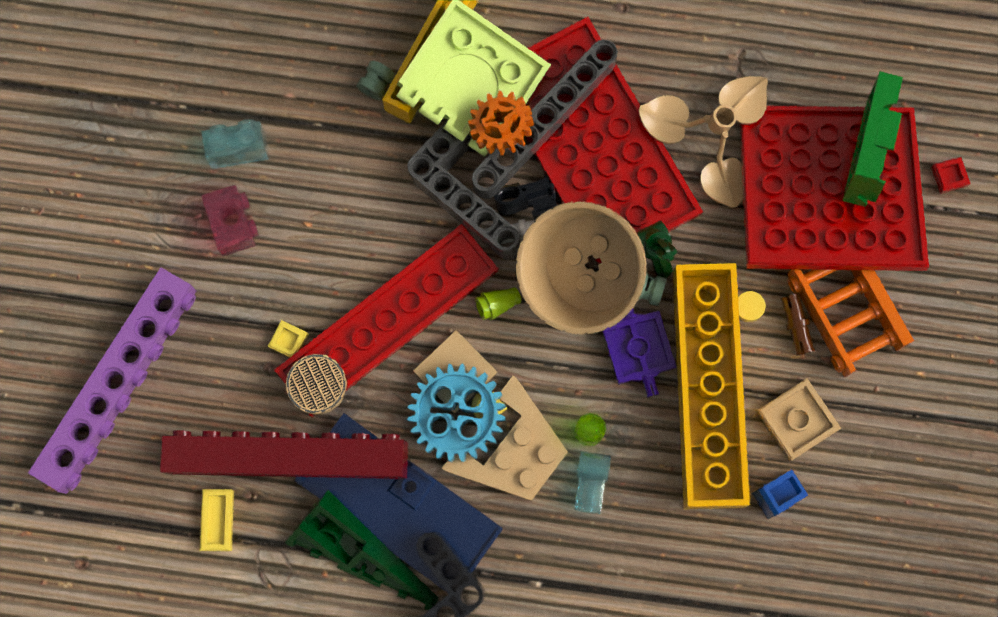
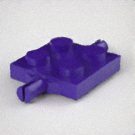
[602,308,676,398]

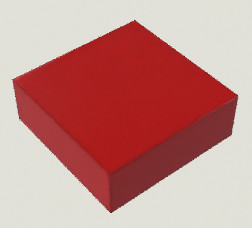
[931,157,971,194]

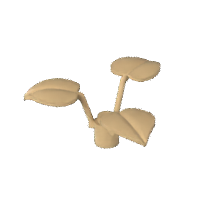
[639,76,768,208]

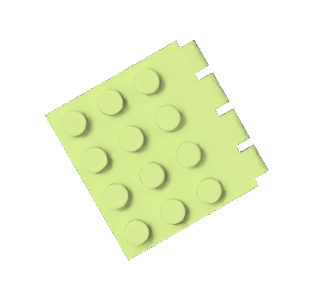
[396,0,551,157]

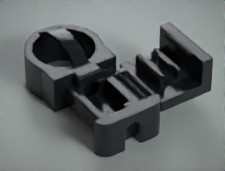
[494,174,557,223]

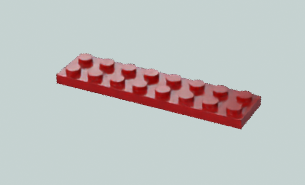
[274,224,499,418]

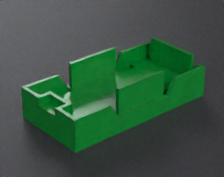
[842,71,903,207]

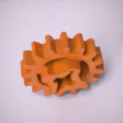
[468,91,534,156]

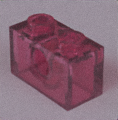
[201,185,259,256]

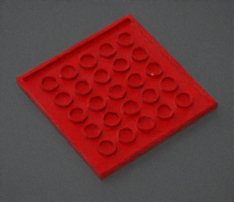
[740,106,929,271]

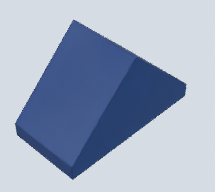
[752,469,808,519]

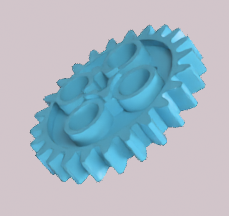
[407,364,506,462]

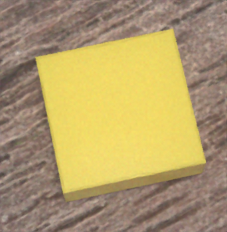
[268,320,309,358]

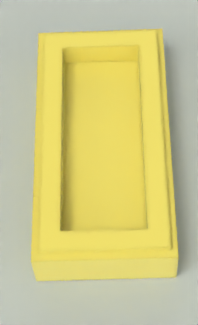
[200,489,234,551]

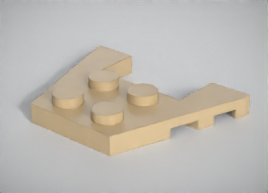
[442,376,568,501]

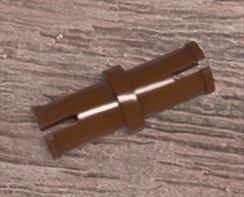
[781,293,815,356]

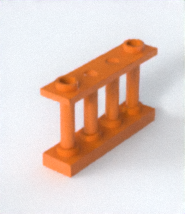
[787,269,914,378]

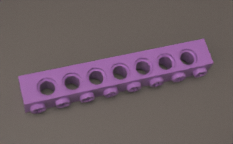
[28,267,196,494]

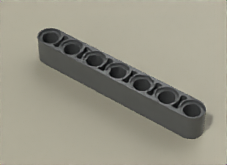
[472,39,618,199]

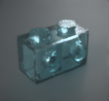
[202,120,269,169]

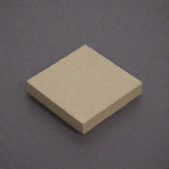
[413,330,498,414]
[756,378,841,461]

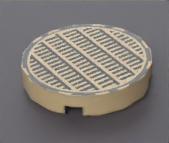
[286,354,347,415]

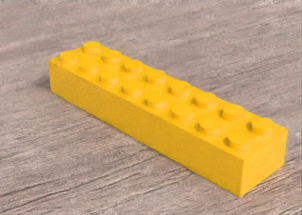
[672,263,750,510]

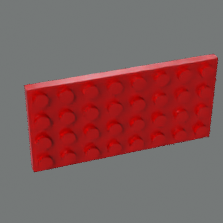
[524,17,703,265]

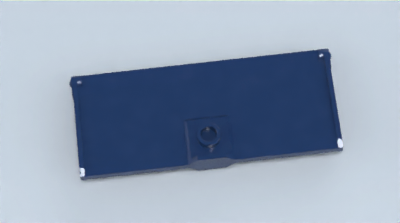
[295,413,503,595]

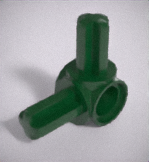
[636,221,677,278]

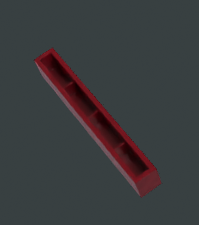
[160,430,408,479]

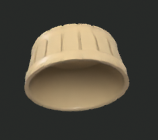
[516,202,646,334]

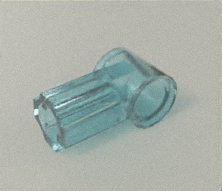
[574,451,611,514]

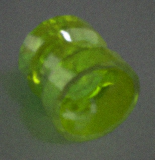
[575,413,606,447]

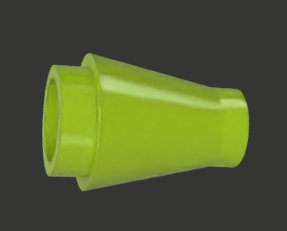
[475,287,521,321]

